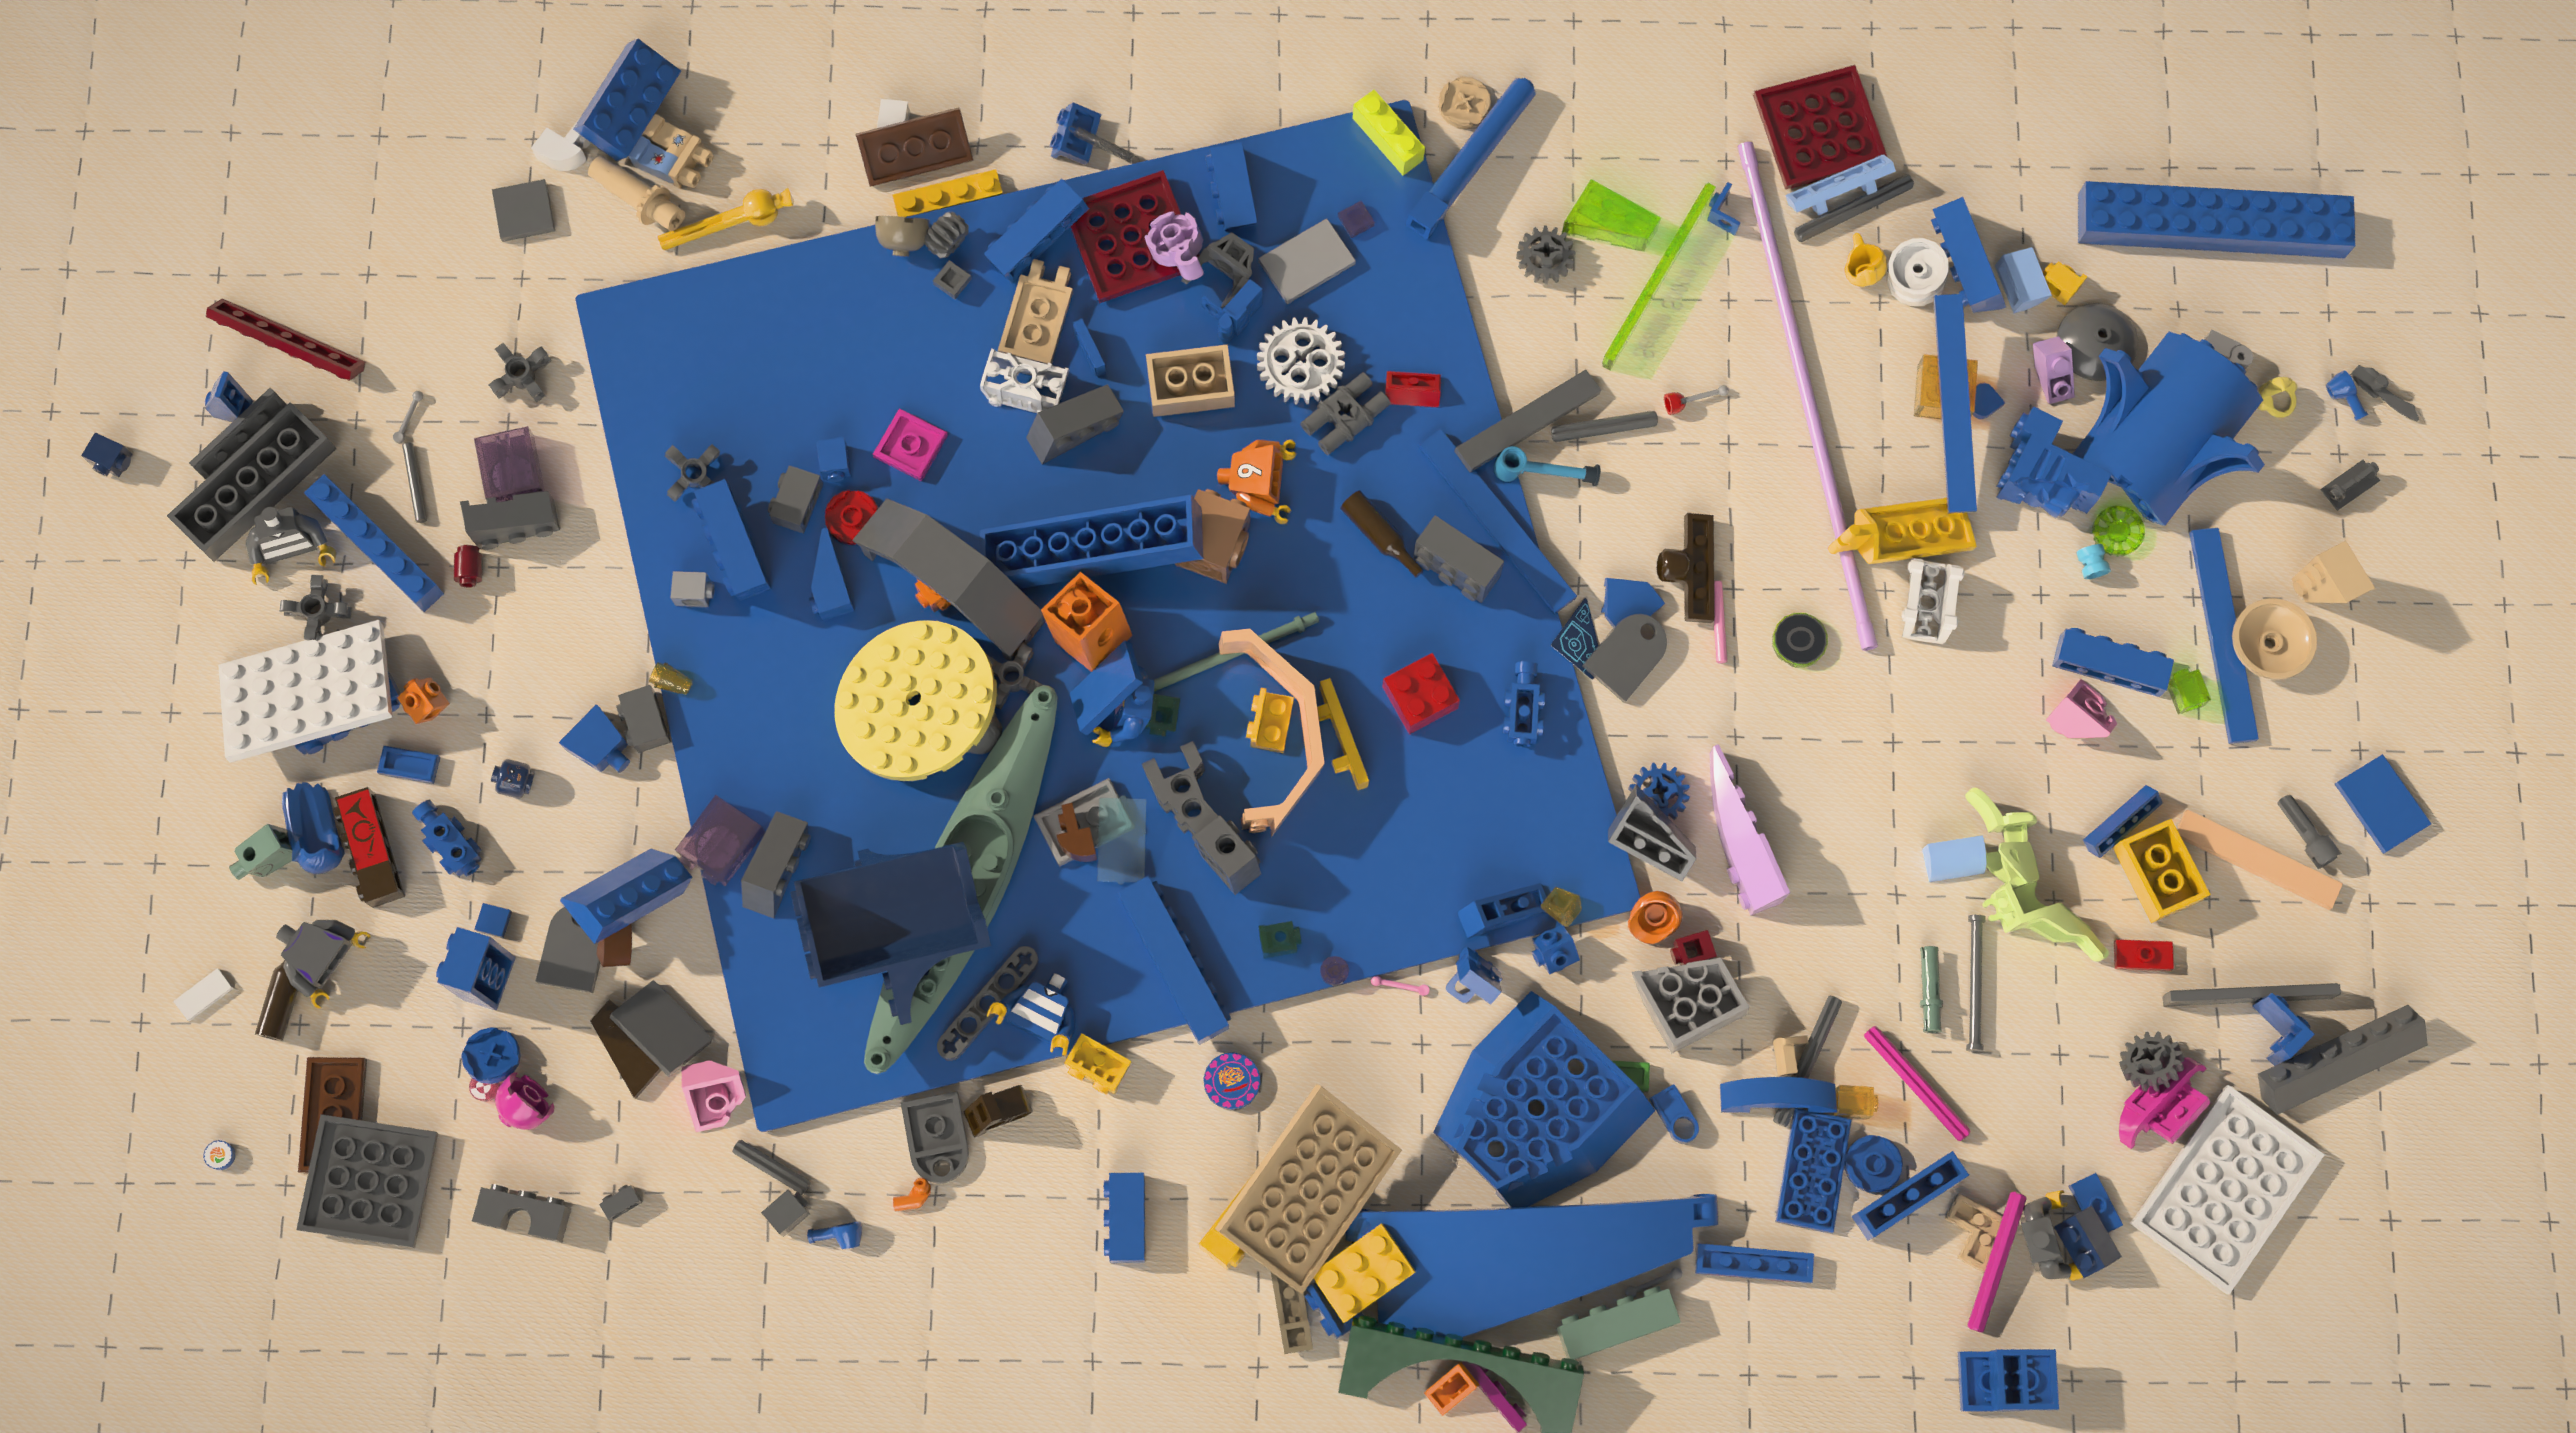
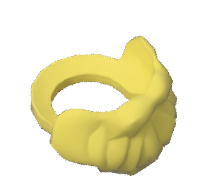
[2258,377,2298,418]

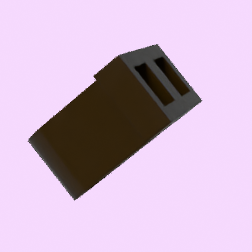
[963,1085,1033,1138]

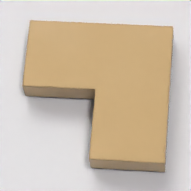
[1945,1193,2002,1273]

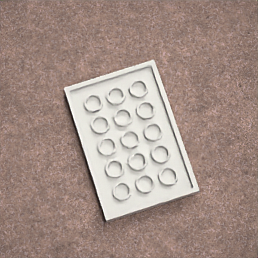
[218,620,393,763]
[2130,1085,2324,1294]

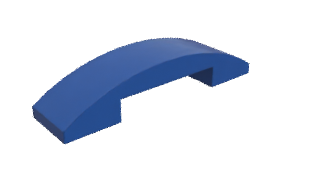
[1720,1077,1837,1113]

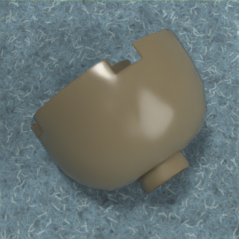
[875,216,930,257]

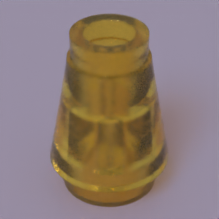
[649,662,693,695]

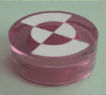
[469,1079,500,1102]

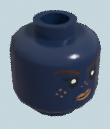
[490,759,535,799]

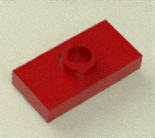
[2114,939,2174,971]

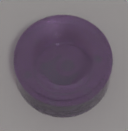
[1320,956,1349,986]

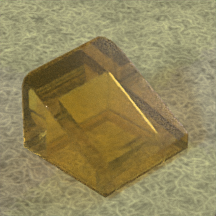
[1541,887,1582,927]

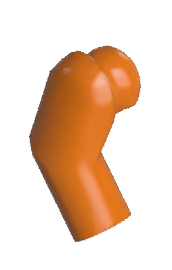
[893,1178,931,1211]

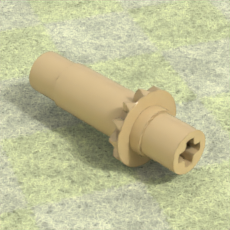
[588,156,685,231]

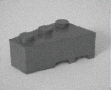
[460,491,560,550]

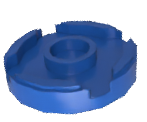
[1845,1135,1903,1193]

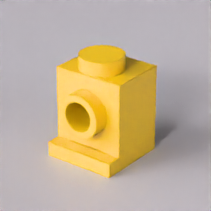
[2043,261,2087,306]

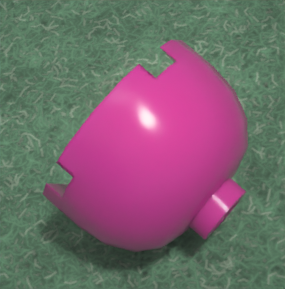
[495,1072,554,1130]

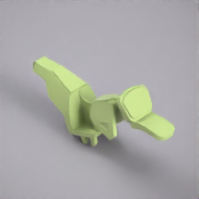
[1965,788,2109,962]

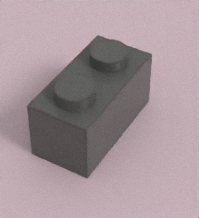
[599,1185,643,1221]

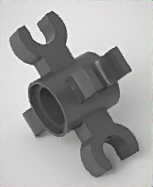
[489,343,551,402]
[665,444,720,502]
[279,575,352,640]
[987,644,1042,710]

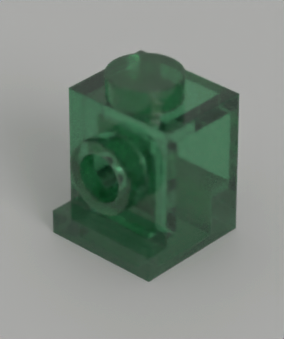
[1145,694,1180,737]
[1258,921,1302,958]

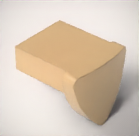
[1773,1035,1808,1076]

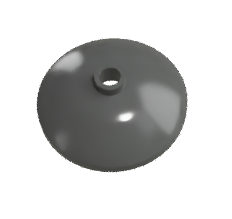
[2057,303,2138,381]

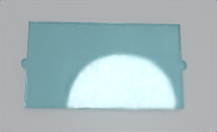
[1097,796,1146,885]

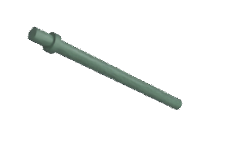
[1154,612,1319,691]

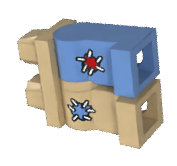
[629,114,714,189]

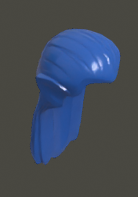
[282,782,345,874]

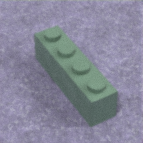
[1556,1286,1681,1360]

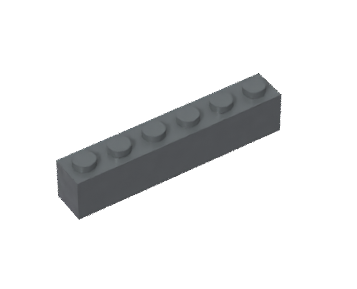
[2258,1005,2428,1115]

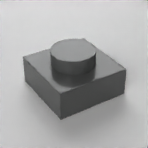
[933,260,972,299]

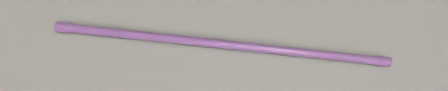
[1738,142,1878,651]

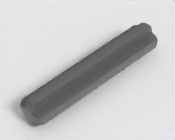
[732,1140,811,1195]

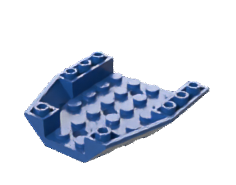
[1433,991,1655,1208]

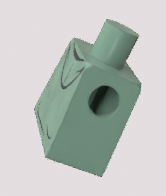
[229,824,292,880]

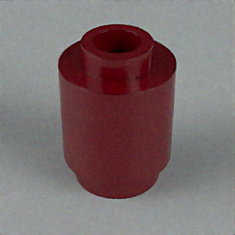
[454,545,482,588]

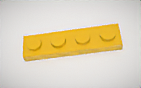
[892,169,1003,217]

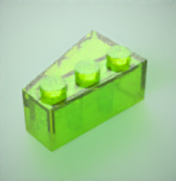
[1562,179,1661,252]

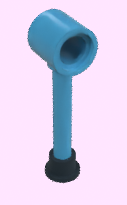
[1493,446,1601,486]

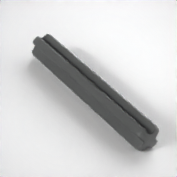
[1551,411,1658,442]

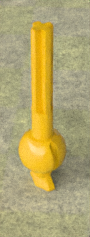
[658,188,794,250]

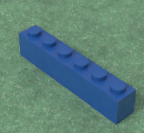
[304,474,444,613]
[1118,876,1231,1045]

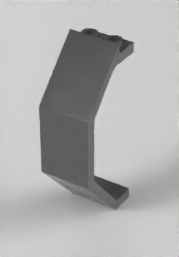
[852,498,1046,661]

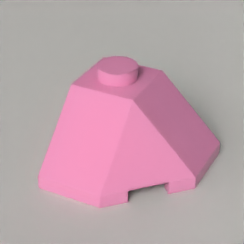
[2046,679,2117,738]
[682,1060,746,1132]

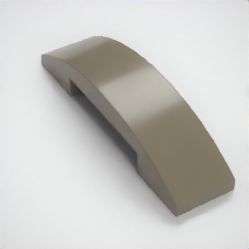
[1271,1272,1313,1354]

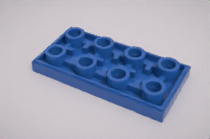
[1775,1108,1852,1234]

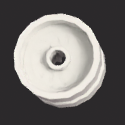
[1887,238,1948,306]

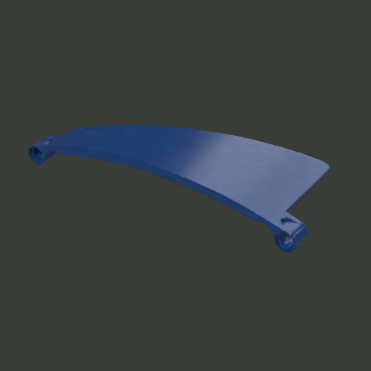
[1345,1194,1718,1337]

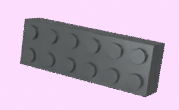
[167,402,337,562]

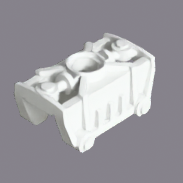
[980,349,1069,413]
[1901,558,1964,644]

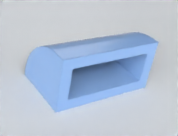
[1995,247,2051,313]
[1922,835,1986,882]

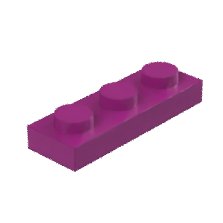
[1462,1361,1527,1433]

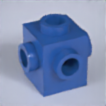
[1532,925,1580,975]

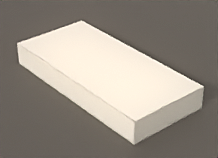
[173,968,234,1022]

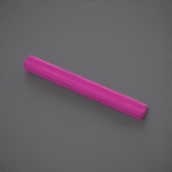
[1864,1026,1971,1141]
[1967,1192,2027,1333]

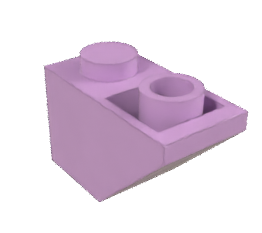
[2033,336,2075,404]

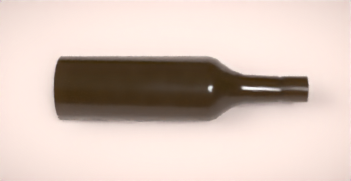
[1340,490,1424,578]
[255,960,298,1041]

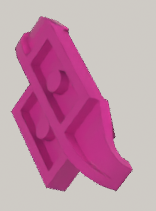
[2119,1057,2210,1149]

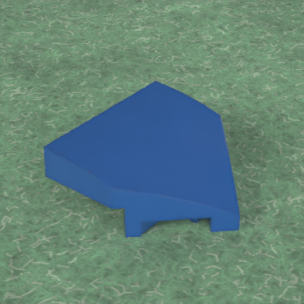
[1601,578,1665,628]

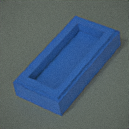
[1073,318,1106,378]
[377,746,441,784]

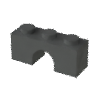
[472,1184,571,1243]

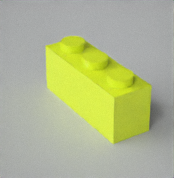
[1353,90,1425,176]

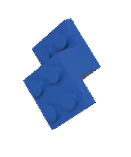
[1957,1349,2059,1412]

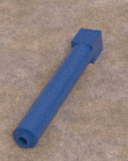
[1405,78,1536,240]

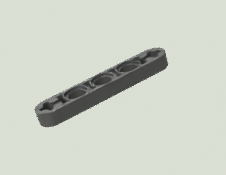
[937,946,1039,1061]

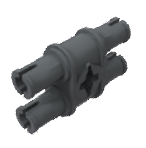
[1300,372,1390,455]

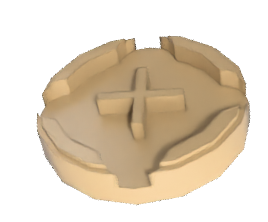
[1438,77,1492,129]

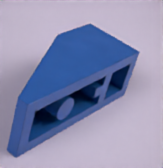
[205,371,253,422]
[809,528,854,621]
[1457,883,1551,938]

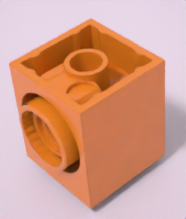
[1041,572,1133,672]

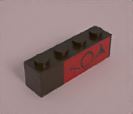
[334,787,405,908]

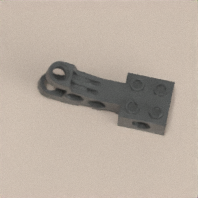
[1142,741,1261,895]

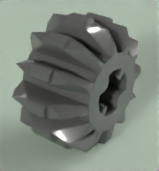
[924,212,969,258]

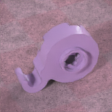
[1145,212,1204,280]

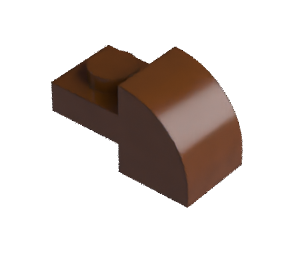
[1056,803,1097,862]

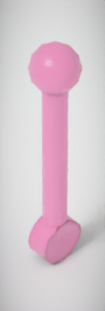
[1371,975,1429,996]

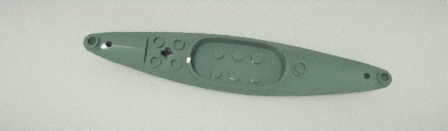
[864,685,1057,1074]

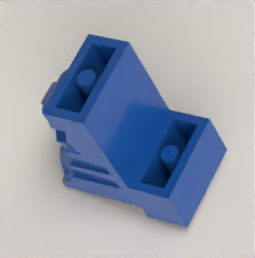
[1996,406,2112,518]

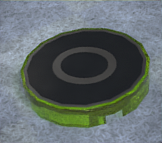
[1772,613,1828,668]

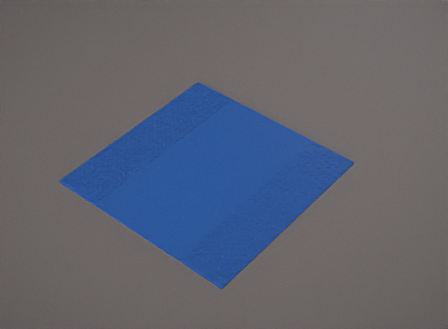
[575,100,1641,1132]

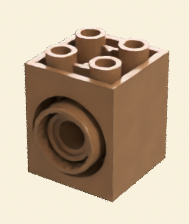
[1175,489,1250,584]

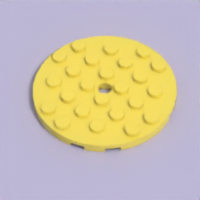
[835,620,997,781]

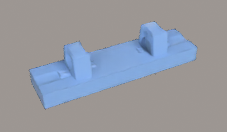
[1785,154,1896,215]

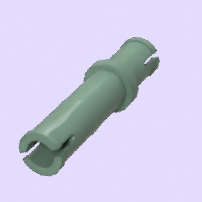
[1920,946,1943,1034]

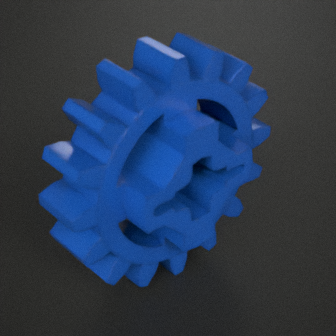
[1628,762,1690,820]

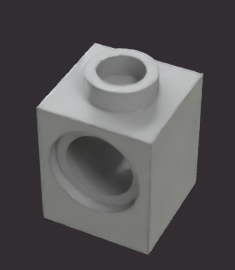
[671,571,715,607]

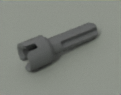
[2277,795,2342,869]

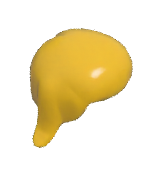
[1844,233,1887,287]

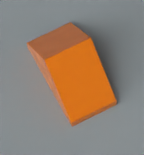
[1424,1362,1479,1416]

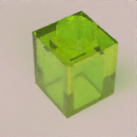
[2168,668,2211,715]

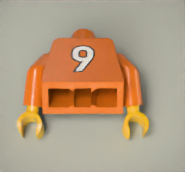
[1217,440,1297,524]

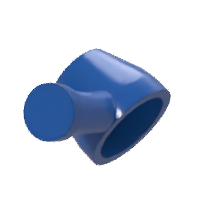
[2326,370,2368,421]
[807,1222,862,1249]

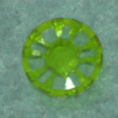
[2092,506,2145,557]

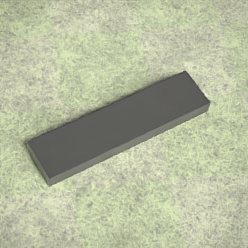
[189,388,287,480]

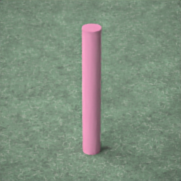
[1714,581,1727,663]

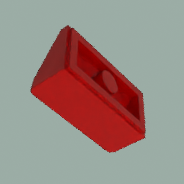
[1385,371,1441,407]

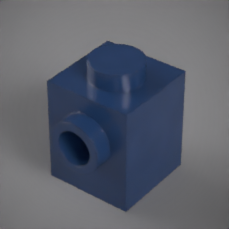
[81,432,133,478]

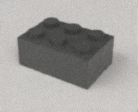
[1413,515,1504,603]

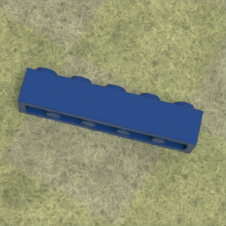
[2083,785,2163,858]

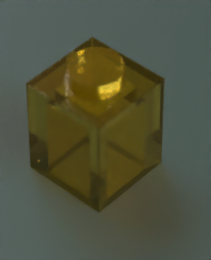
[1834,1085,1878,1119]

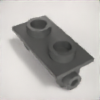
[2320,460,2380,511]

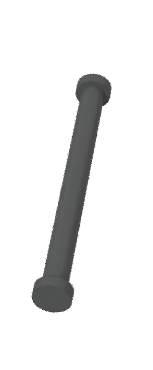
[1966,915,1986,1052]

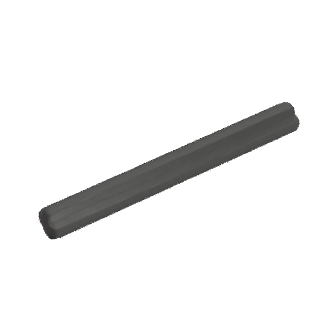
[1794,174,1914,242]
[1773,995,1842,1127]

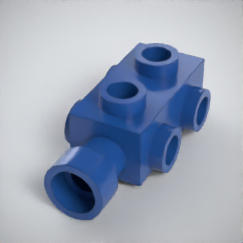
[1503,661,1545,747]
[412,800,482,877]

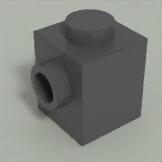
[761,1189,810,1237]

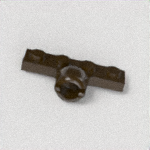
[1656,513,1715,624]

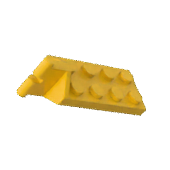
[1828,498,1977,564]

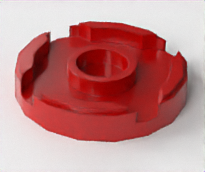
[825,490,878,545]

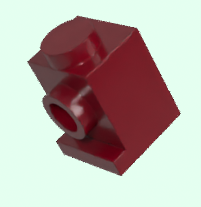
[1670,930,1717,965]

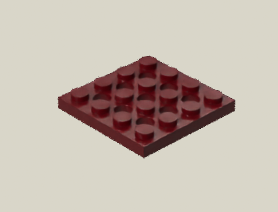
[1753,65,1887,190]
[1070,170,1197,303]

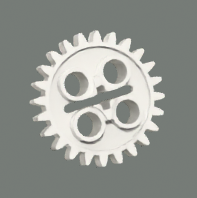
[1257,317,1345,405]

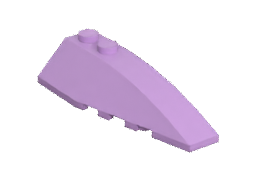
[1710,744,1790,916]

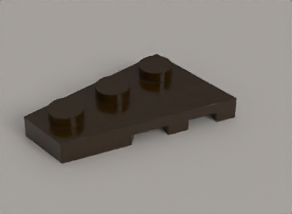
[590,999,661,1099]

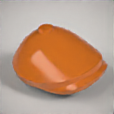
[1628,891,1683,944]

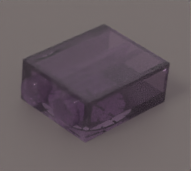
[474,426,545,502]
[675,795,765,886]

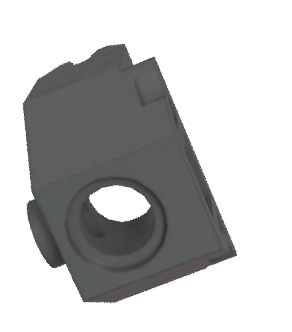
[1181,233,1254,309]

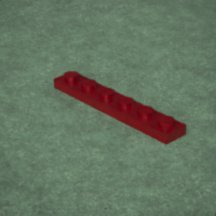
[206,298,365,381]

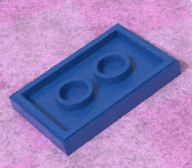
[1069,640,1143,735]
[2335,754,2431,854]

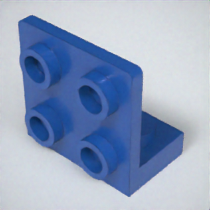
[2252,993,2315,1066]

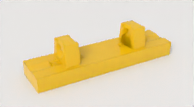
[1317,678,1369,791]

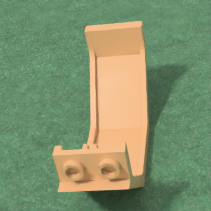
[1219,629,1324,837]

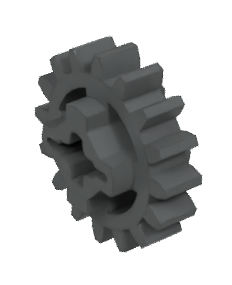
[1516,225,1575,285]
[2119,1031,2185,1091]

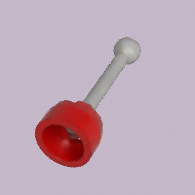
[1664,385,1729,415]

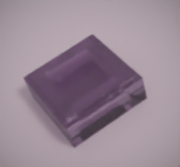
[1338,201,1375,238]

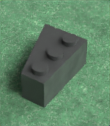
[1026,384,1124,465]
[1608,784,1697,881]
[741,811,811,918]

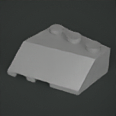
[1632,958,1749,1054]

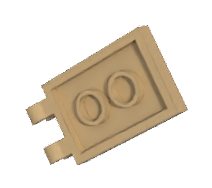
[998,259,1073,364]

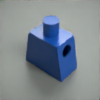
[558,704,630,773]

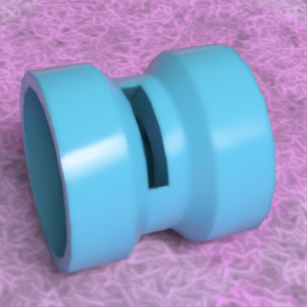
[2076,544,2111,580]

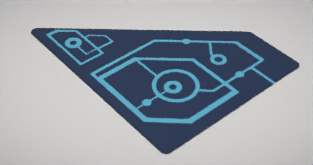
[1551,598,1598,680]

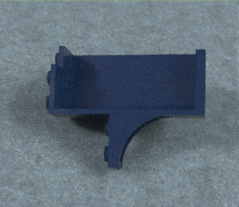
[790,842,991,1025]

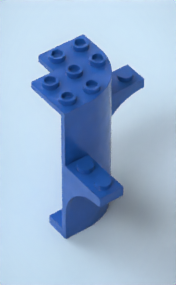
[2072,331,2265,526]

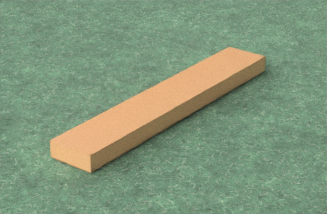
[2177,809,2343,910]

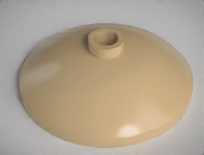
[2232,598,2317,680]

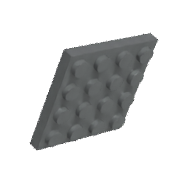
[296,1115,438,1248]

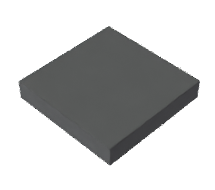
[492,179,555,242]

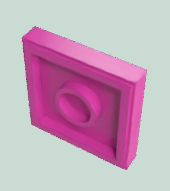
[873,408,948,482]

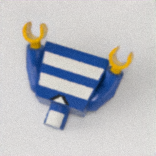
[987,973,1076,1056]

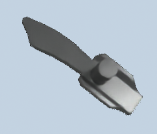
[2350,365,2419,422]

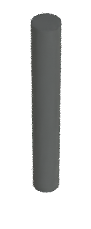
[402,443,427,523]

